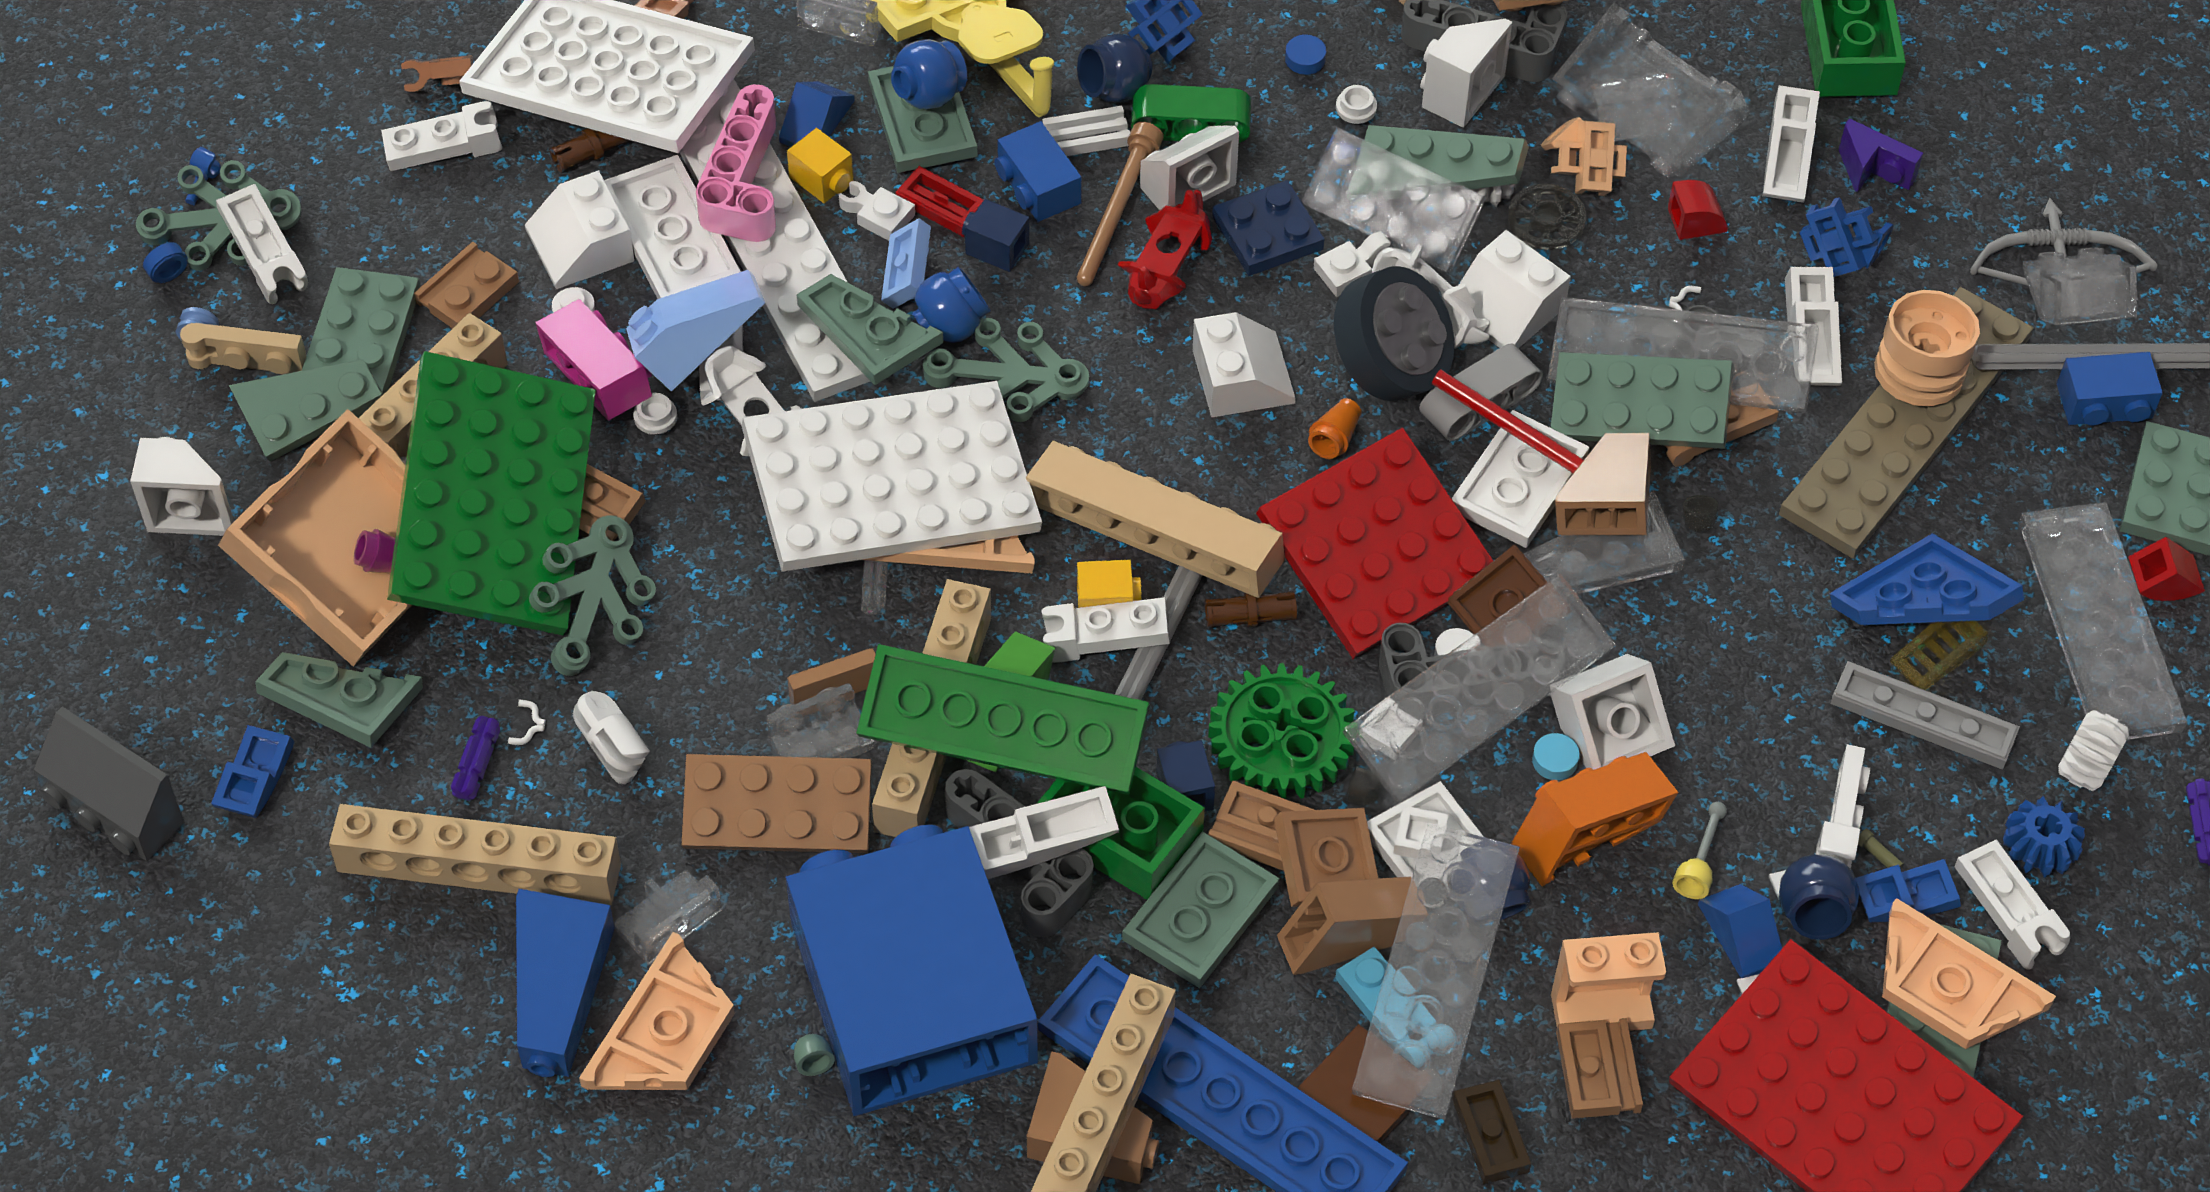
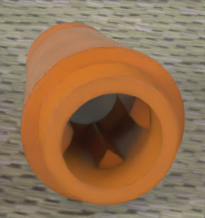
[1308,398,1362,459]

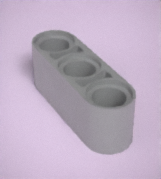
[1419,343,1543,441]

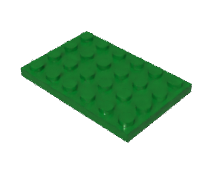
[387,351,596,635]

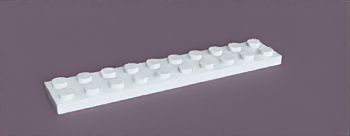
[679,79,870,402]

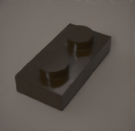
[1452,1079,1531,1185]

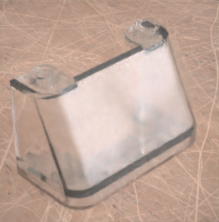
[1552,3,1750,178]

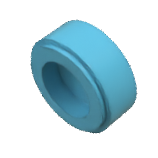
[1532,733,1580,780]

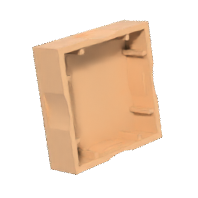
[218,409,412,667]

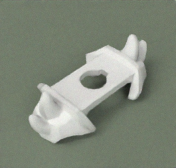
[1372,244,1489,349]
[701,346,801,456]

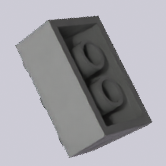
[34,706,184,861]

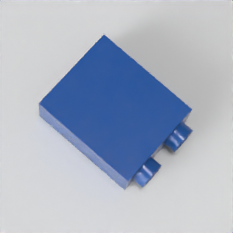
[786,825,1038,1116]

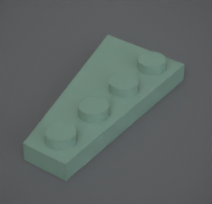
[1347,125,1529,205]

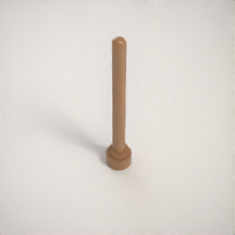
[1077,122,1164,286]

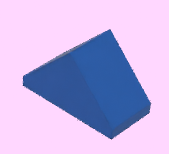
[779,81,855,147]
[1698,884,1782,978]

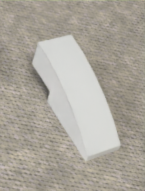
[1762,85,1820,203]
[1785,267,1842,386]
[969,786,1119,879]

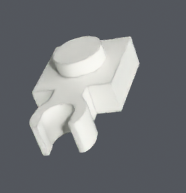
[839,181,915,241]

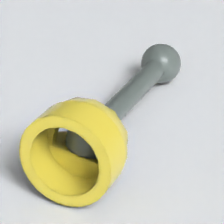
[1672,801,1727,899]

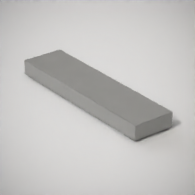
[1830,661,2020,770]

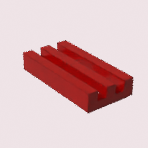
[895,166,984,237]

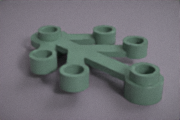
[136,160,302,271]
[923,318,1089,422]
[529,515,656,676]

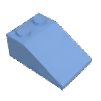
[626,270,765,391]

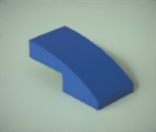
[211,725,295,818]
[1856,859,1961,922]

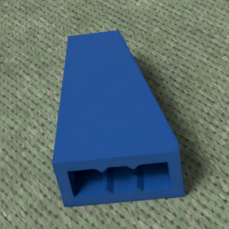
[516,889,615,1077]

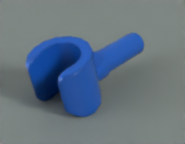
[185,147,221,205]

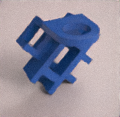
[1125,0,1203,64]
[1799,197,1894,277]

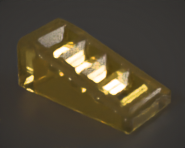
[1890,621,1988,690]

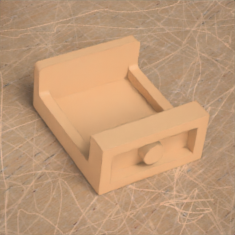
[1551,932,1666,1031]

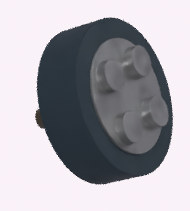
[1334,266,1454,401]

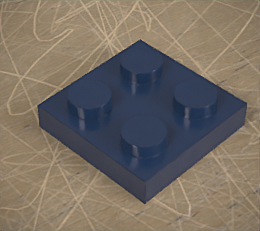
[1212,180,1324,276]

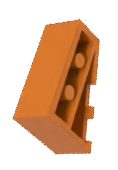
[1510,752,1678,886]

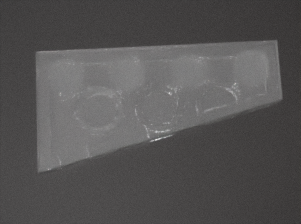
[1523,490,1685,598]

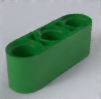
[1131,84,1252,143]

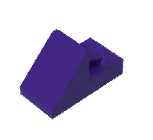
[1839,118,1923,193]

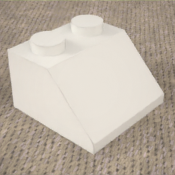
[1420,19,1512,128]
[1140,126,1239,210]
[525,170,634,289]
[1459,230,1571,349]
[1193,312,1296,417]
[130,437,234,536]
[1548,654,1675,770]

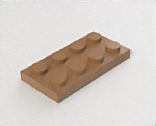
[682,754,872,853]

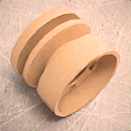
[1874,290,1980,406]

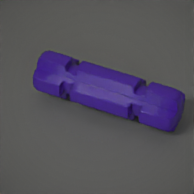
[451,716,500,801]
[2186,779,2210,866]

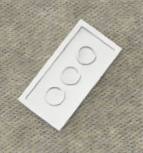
[604,155,741,299]

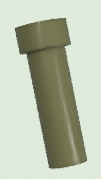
[1858,828,1904,869]

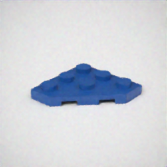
[1830,533,2024,625]

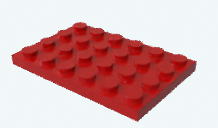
[1669,939,2023,1192]

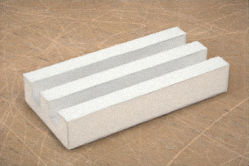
[1042,106,1130,156]

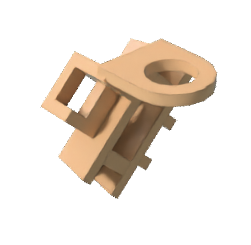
[1541,117,1627,196]

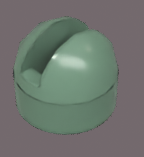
[794,1034,835,1076]

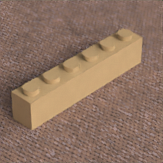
[1026,441,1285,598]

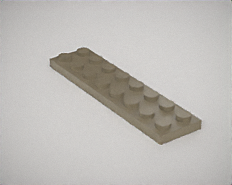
[1779,286,2034,559]

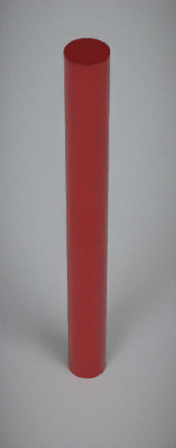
[1432,370,1584,474]

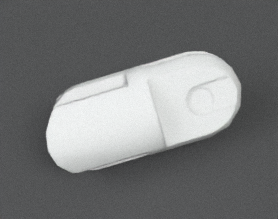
[573,691,650,785]

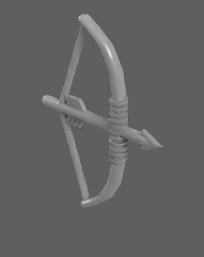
[1970,198,2158,313]

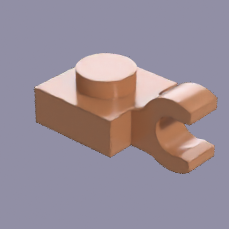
[401,55,473,92]

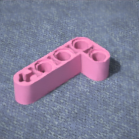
[696,84,776,242]

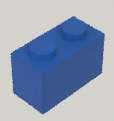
[994,121,1081,222]
[2057,352,2163,425]

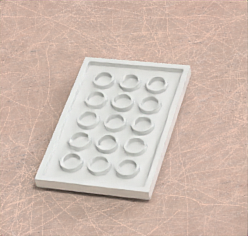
[460,0,755,153]
[742,381,1042,572]

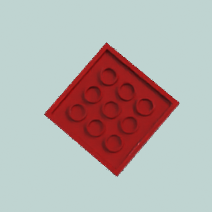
[1256,427,1493,659]

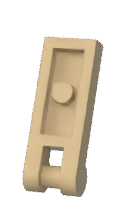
[180,323,307,374]

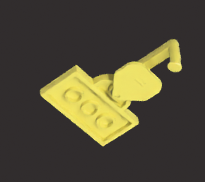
[860,0,1054,117]

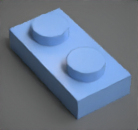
[881,218,931,309]

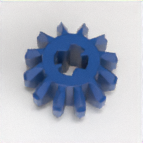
[2003,796,2085,878]

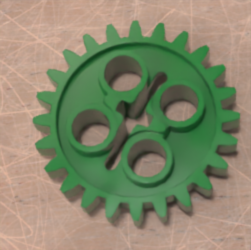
[1208,663,1357,799]

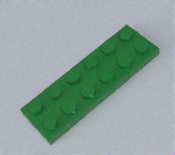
[856,644,1150,795]

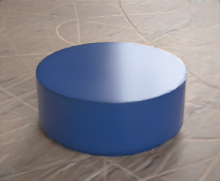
[1285,35,1326,75]
[143,242,188,283]

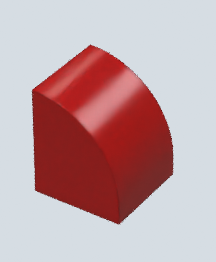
[1668,180,1728,240]
[2128,537,2205,601]

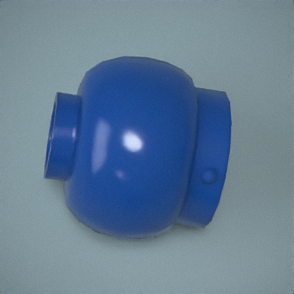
[891,39,967,110]
[912,266,991,343]

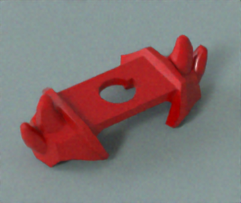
[1118,190,1212,309]

